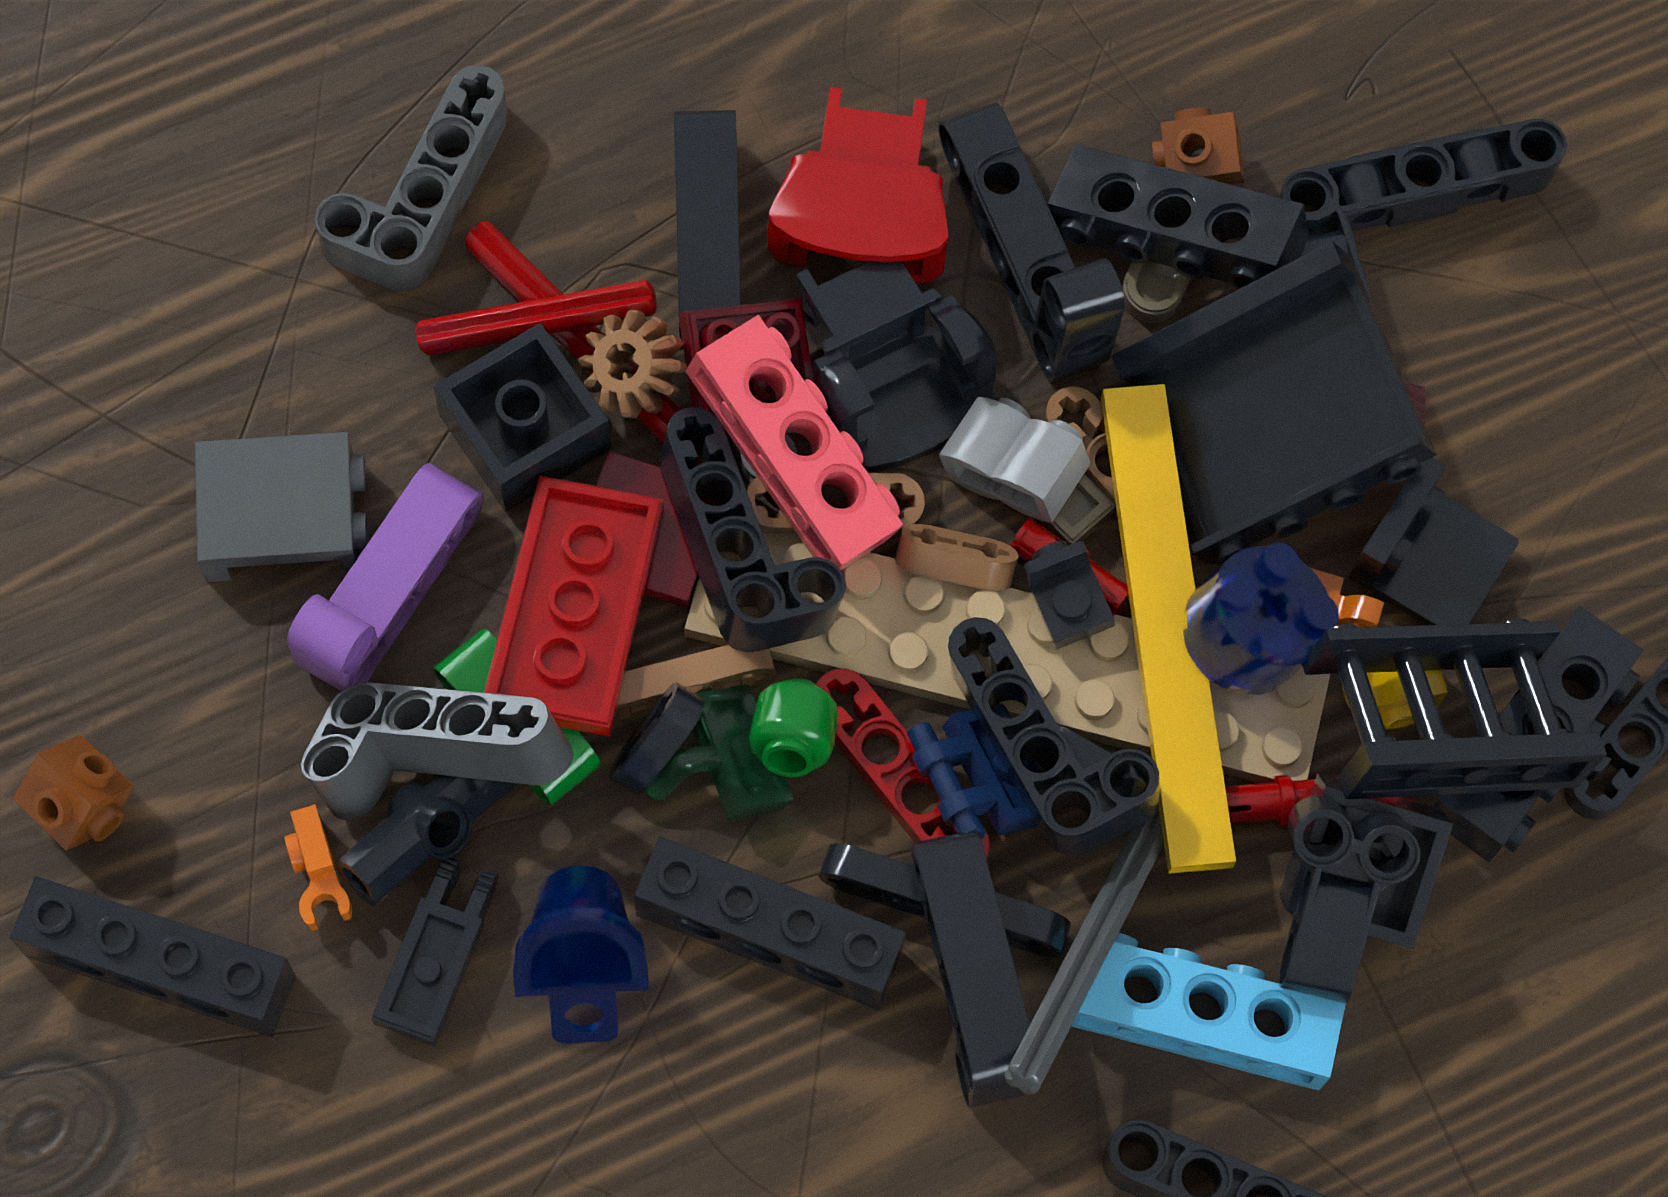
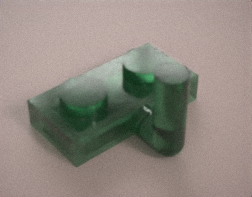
[646,684,794,821]

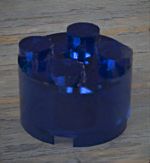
[1183,542,1339,695]

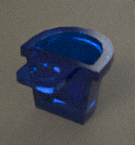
[513,865,649,1043]

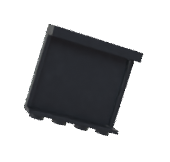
[1111,241,1437,566]

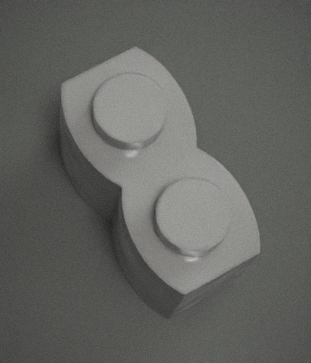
[939,397,1091,523]

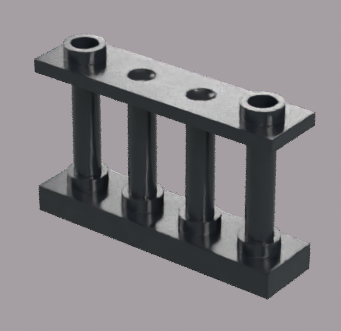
[1302,618,1607,799]

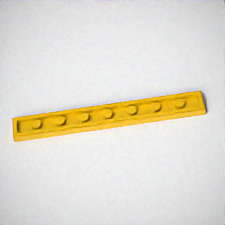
[1101,384,1236,874]

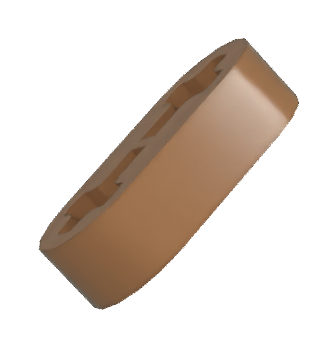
[895,524,1019,591]

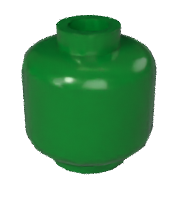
[749,678,839,777]

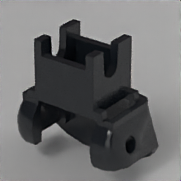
[796,261,998,472]

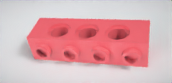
[685,314,903,571]

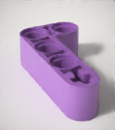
[287,463,484,691]

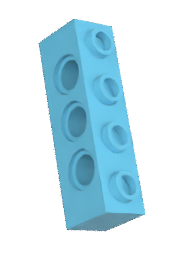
[1071,933,1346,1091]

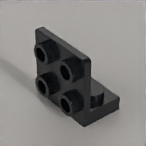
[1349,457,1519,625]

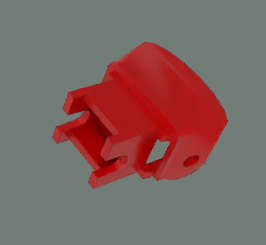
[767,87,949,283]

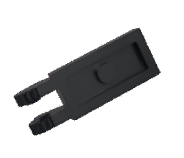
[371,857,499,1047]

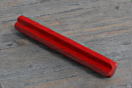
[416,280,657,356]

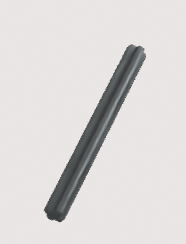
[1005,807,1164,1095]

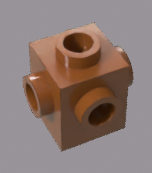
[1152,107,1245,185]
[13,735,135,851]

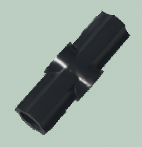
[336,775,517,906]

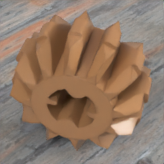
[577,310,687,418]

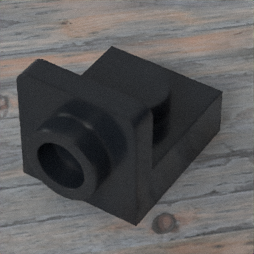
[1024,541,1115,650]

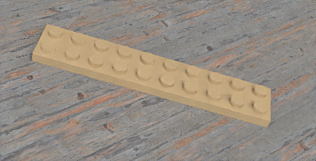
[684,533,1330,783]

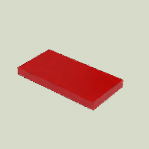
[484,475,664,737]

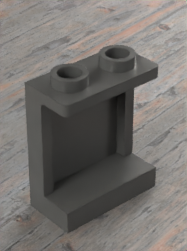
[195,432,369,582]

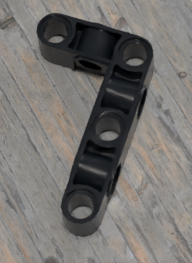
[938,102,1125,382]
[1279,119,1567,303]

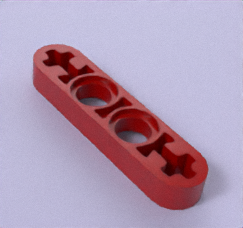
[816,668,990,860]

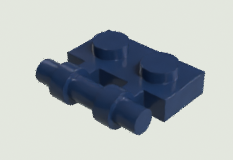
[907,703,1041,839]

